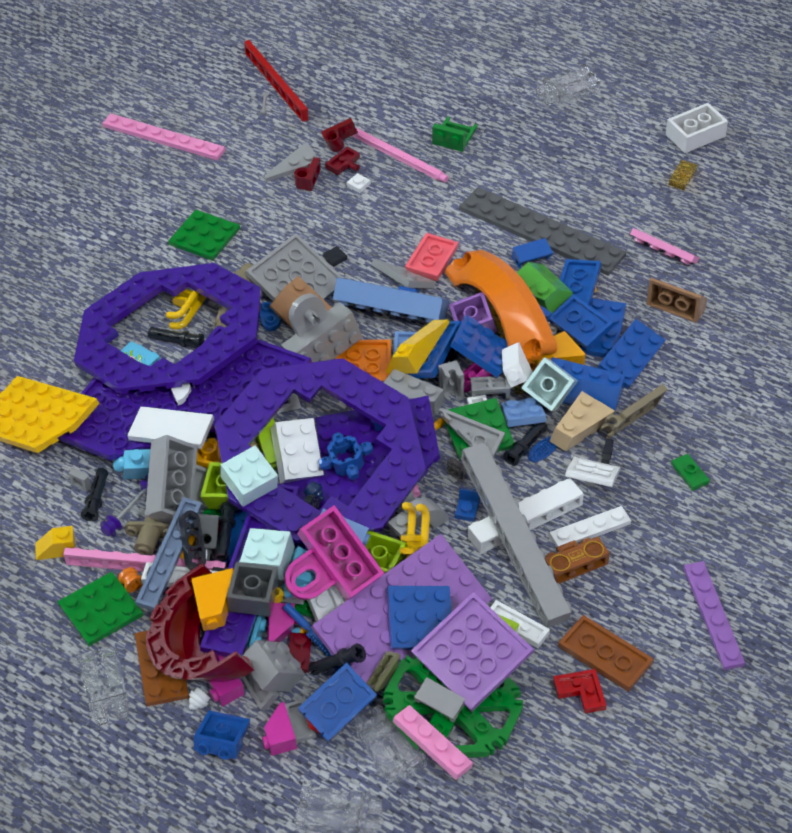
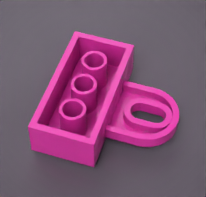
[284,505,384,601]

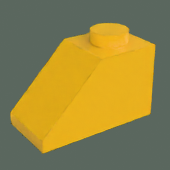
[35,526,76,560]

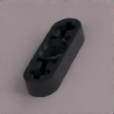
[179,510,206,570]

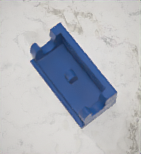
[511,238,553,268]

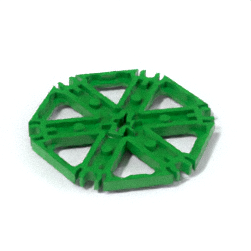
[383,655,524,758]

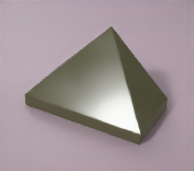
[366,651,400,692]

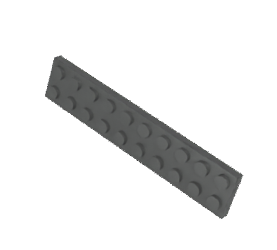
[459,187,627,276]

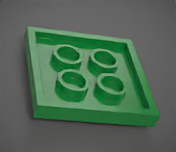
[168,209,240,261]
[443,398,514,462]
[57,571,143,647]

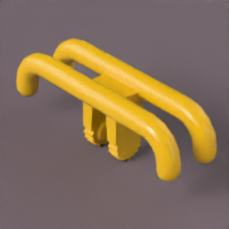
[166,289,207,330]
[400,502,430,558]

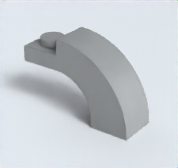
[388,498,449,538]

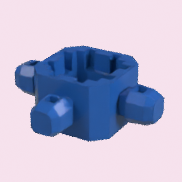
[318,432,373,480]

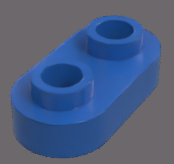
[259,302,280,331]

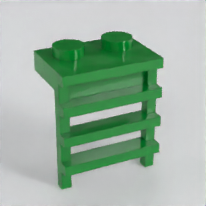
[432,116,478,152]

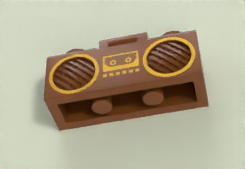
[545,536,610,584]

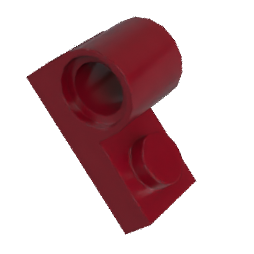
[321,118,358,152]
[294,157,321,191]

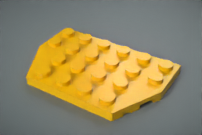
[0,376,99,453]

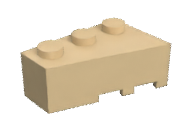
[550,391,615,451]

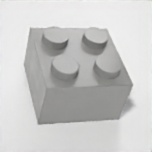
[243,640,305,692]

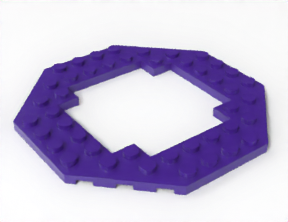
[74,263,262,394]
[215,358,426,544]

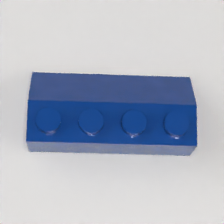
[551,357,625,414]

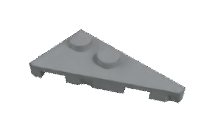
[264,142,317,182]
[372,259,436,288]
[440,408,505,457]

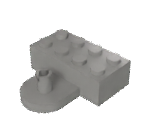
[281,294,363,362]
[145,435,208,524]

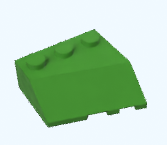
[517,262,573,314]

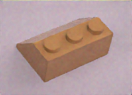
[270,276,332,330]
[646,278,707,323]

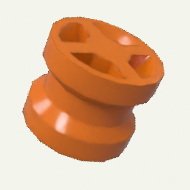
[118,567,143,593]

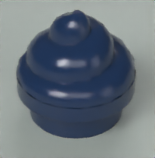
[303,481,324,501]

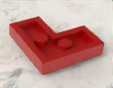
[553,669,607,714]

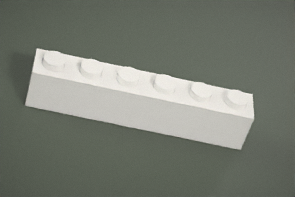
[468,478,584,554]

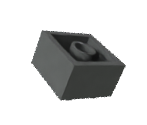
[227,562,279,617]

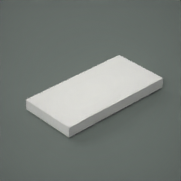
[127,407,214,449]

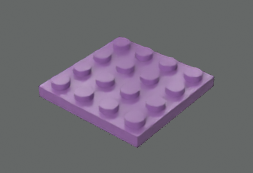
[411,592,535,712]

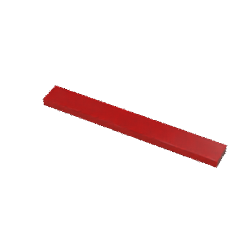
[244,40,308,122]

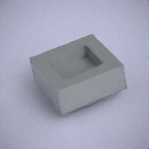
[68,468,92,492]

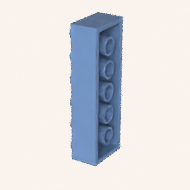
[333,278,450,322]

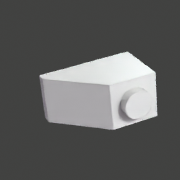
[502,342,533,387]

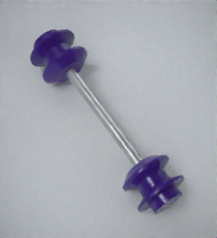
[100,474,148,537]

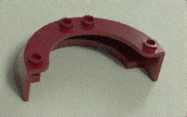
[146,563,255,682]

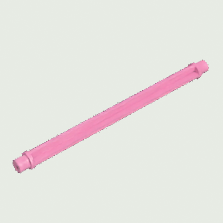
[352,128,449,183]

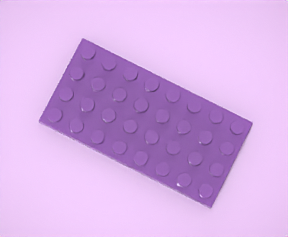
[311,534,492,683]

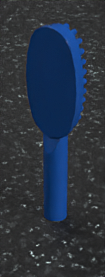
[527,436,557,462]
[283,602,332,656]

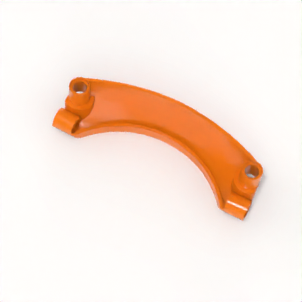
[445,250,557,372]

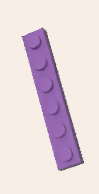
[683,561,745,670]

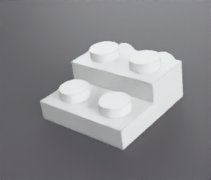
[307,585,346,622]

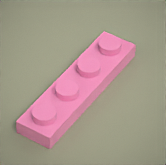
[630,228,699,265]
[393,705,473,780]

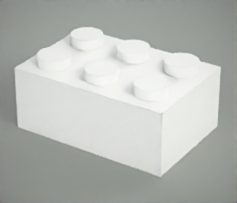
[666,103,728,153]
[270,418,324,484]

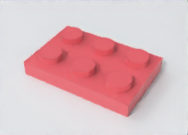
[405,233,458,281]

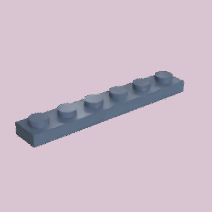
[135,497,202,611]

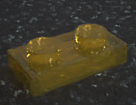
[669,160,697,190]

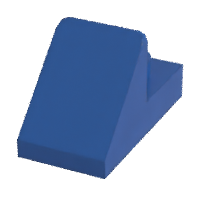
[455,487,481,522]

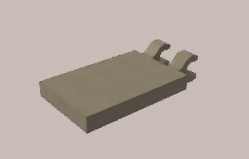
[599,384,668,439]

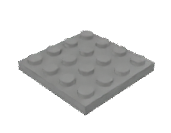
[245,233,343,301]

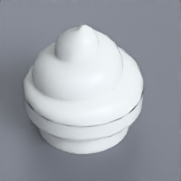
[189,687,210,710]

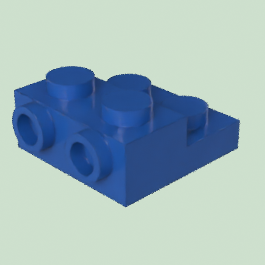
[193,710,250,760]

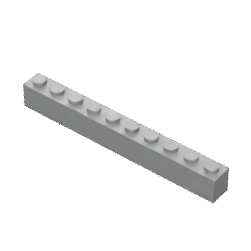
[461,442,572,628]

